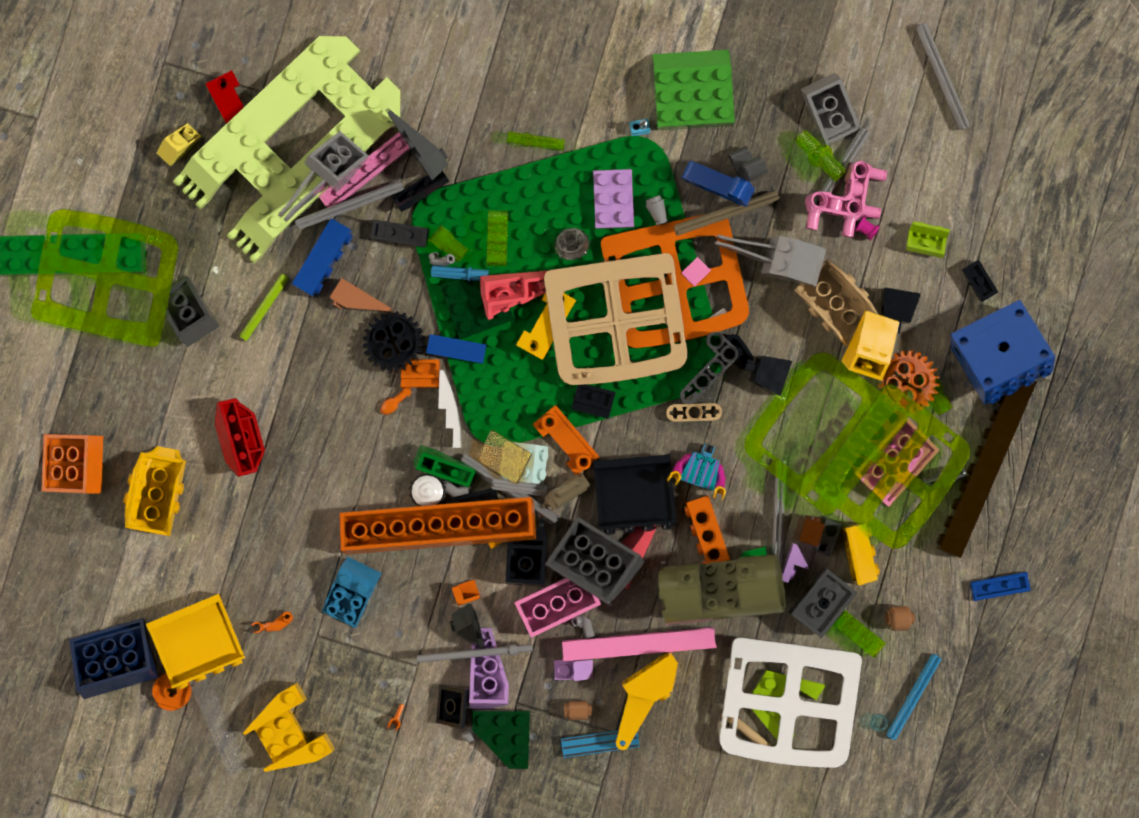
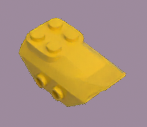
[124,446,186,536]

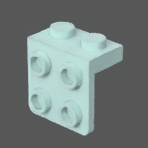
[500,441,548,484]

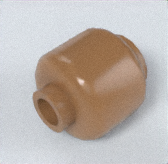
[885,606,915,631]

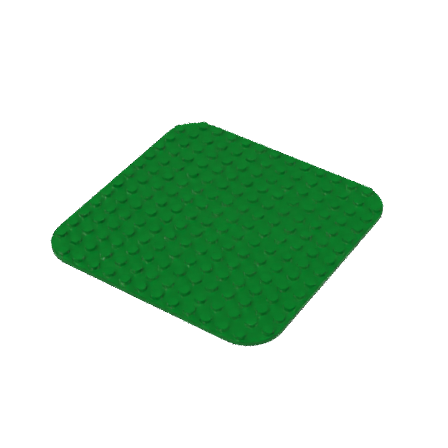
[411,136,721,447]

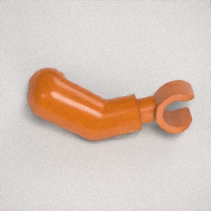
[251,611,293,634]

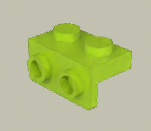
[905,221,950,258]

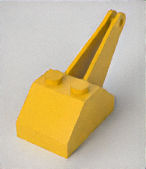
[616,652,678,750]

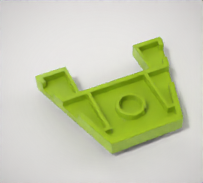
[751,670,825,740]

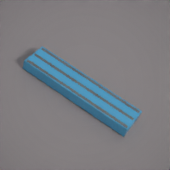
[561,730,640,758]

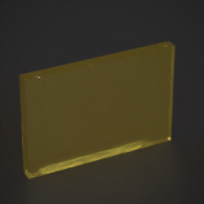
[477,430,532,484]

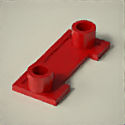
[206,70,244,124]

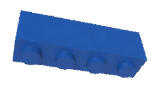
[292,218,353,297]

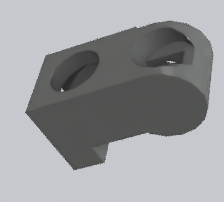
[814,517,843,556]

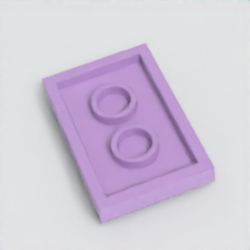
[593,169,634,229]

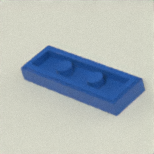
[426,334,487,364]
[969,572,1031,601]

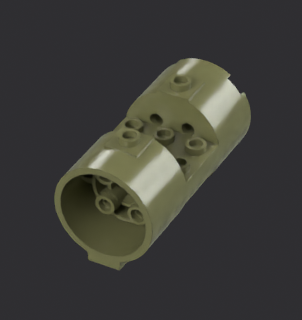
[659,554,786,625]

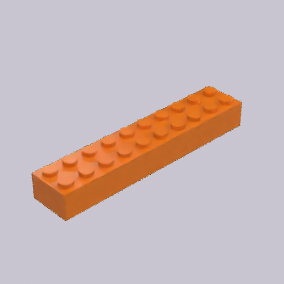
[340,497,536,555]

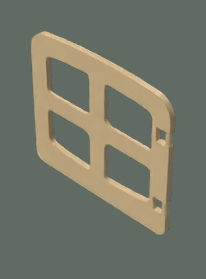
[544,253,687,385]

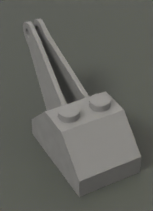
[278,131,369,222]
[715,235,826,287]

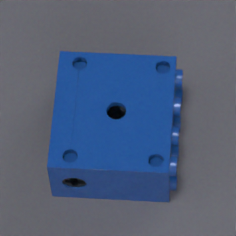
[950,300,1055,405]

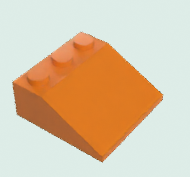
[41,434,104,494]

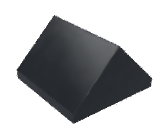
[436,685,469,729]

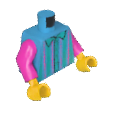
[667,443,726,500]

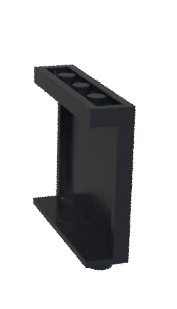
[593,454,677,535]

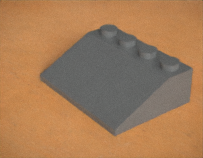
[545,517,644,605]

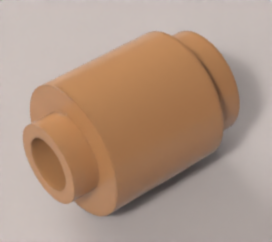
[564,700,592,720]

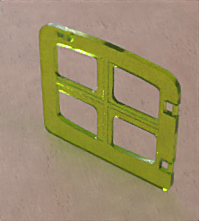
[31,208,179,347]
[813,384,970,549]

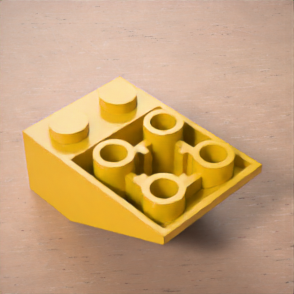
[841,310,899,381]

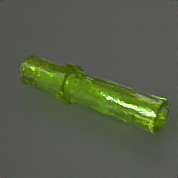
[507,131,565,151]

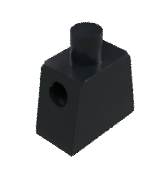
[881,287,921,334]
[743,355,792,396]

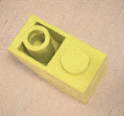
[156,123,201,166]

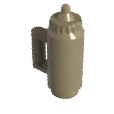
[541,473,590,510]

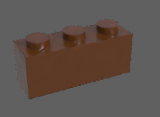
[793,515,825,547]

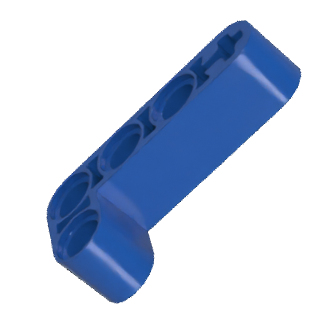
[681,161,755,207]

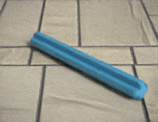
[886,654,941,740]

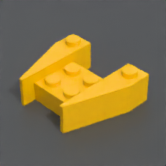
[243,682,335,772]

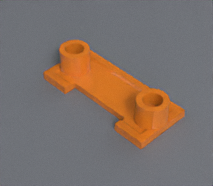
[533,405,599,475]

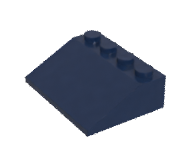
[69,618,158,699]

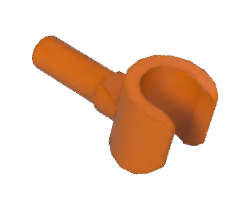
[387,704,405,732]

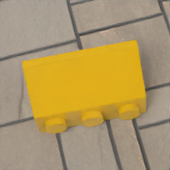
[841,522,880,586]

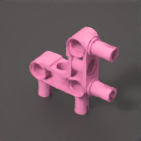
[805,161,887,238]

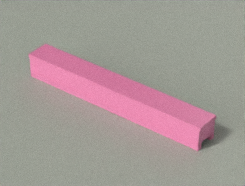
[562,627,717,661]

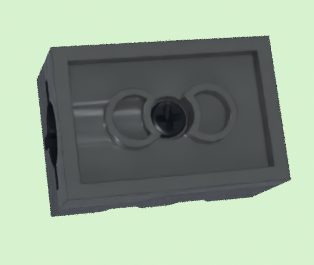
[788,567,857,639]

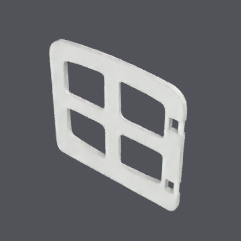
[719,637,862,768]

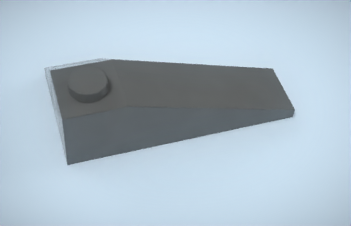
[385,108,448,180]

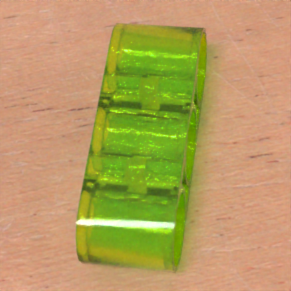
[487,210,508,266]
[833,610,886,658]

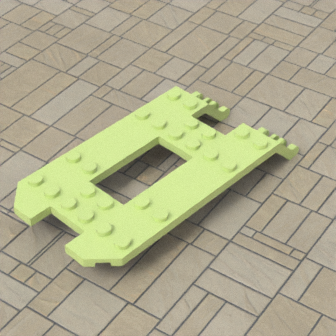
[173,36,400,263]

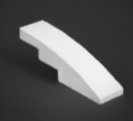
[438,370,461,448]

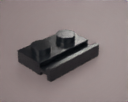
[572,384,616,419]

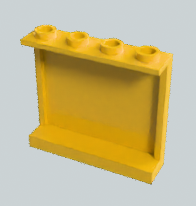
[146,594,245,690]

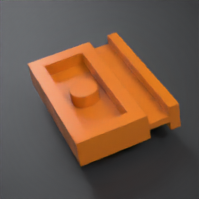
[401,359,440,388]

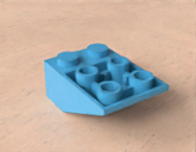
[321,556,382,628]

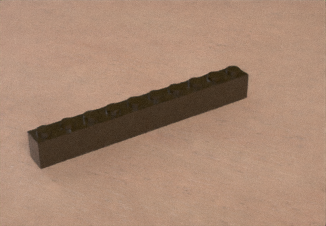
[936,381,1037,558]

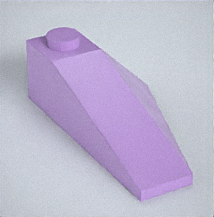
[469,628,509,709]

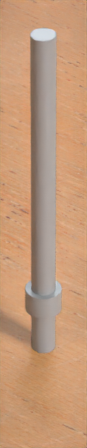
[417,643,533,663]

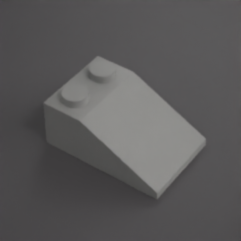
[800,73,861,145]

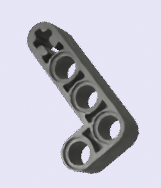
[728,146,768,183]
[680,332,738,404]

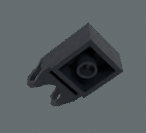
[505,519,548,587]

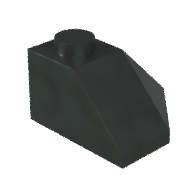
[450,603,485,649]

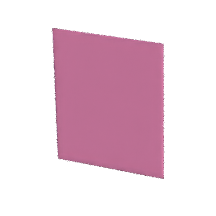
[682,257,711,286]

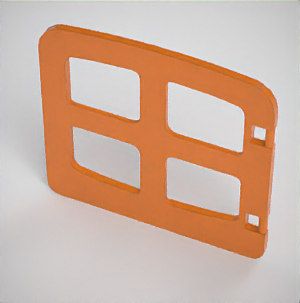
[601,214,749,348]

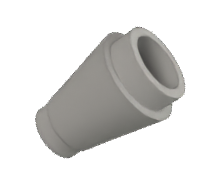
[646,195,667,225]

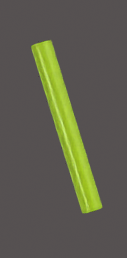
[239,273,290,341]

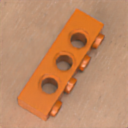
[684,495,730,564]

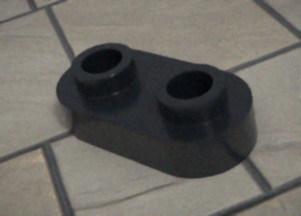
[726,334,754,369]

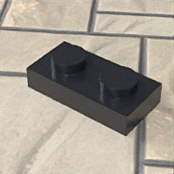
[961,260,998,302]

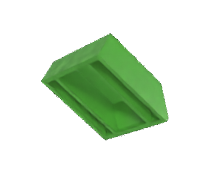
[652,50,735,131]

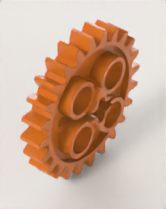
[878,351,940,413]

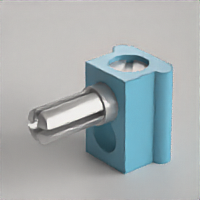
[629,118,650,136]

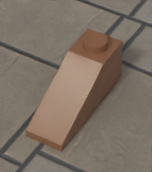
[329,278,392,312]

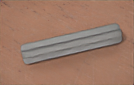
[491,478,547,496]

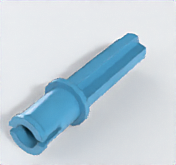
[431,266,489,282]

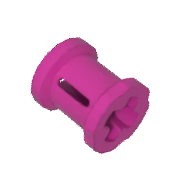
[854,216,880,241]

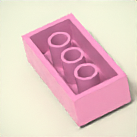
[514,578,601,638]

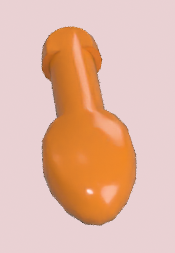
[380,388,412,415]

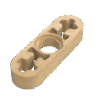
[666,403,722,422]

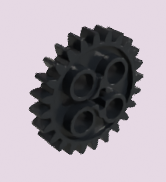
[362,311,425,373]

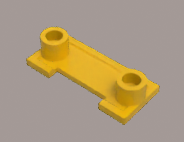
[516,293,576,360]

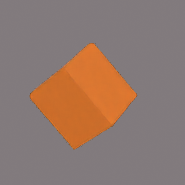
[452,580,480,606]

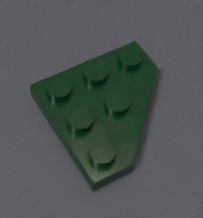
[440,279,514,340]
[471,710,530,769]

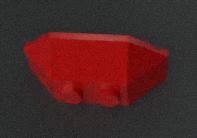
[215,398,265,477]

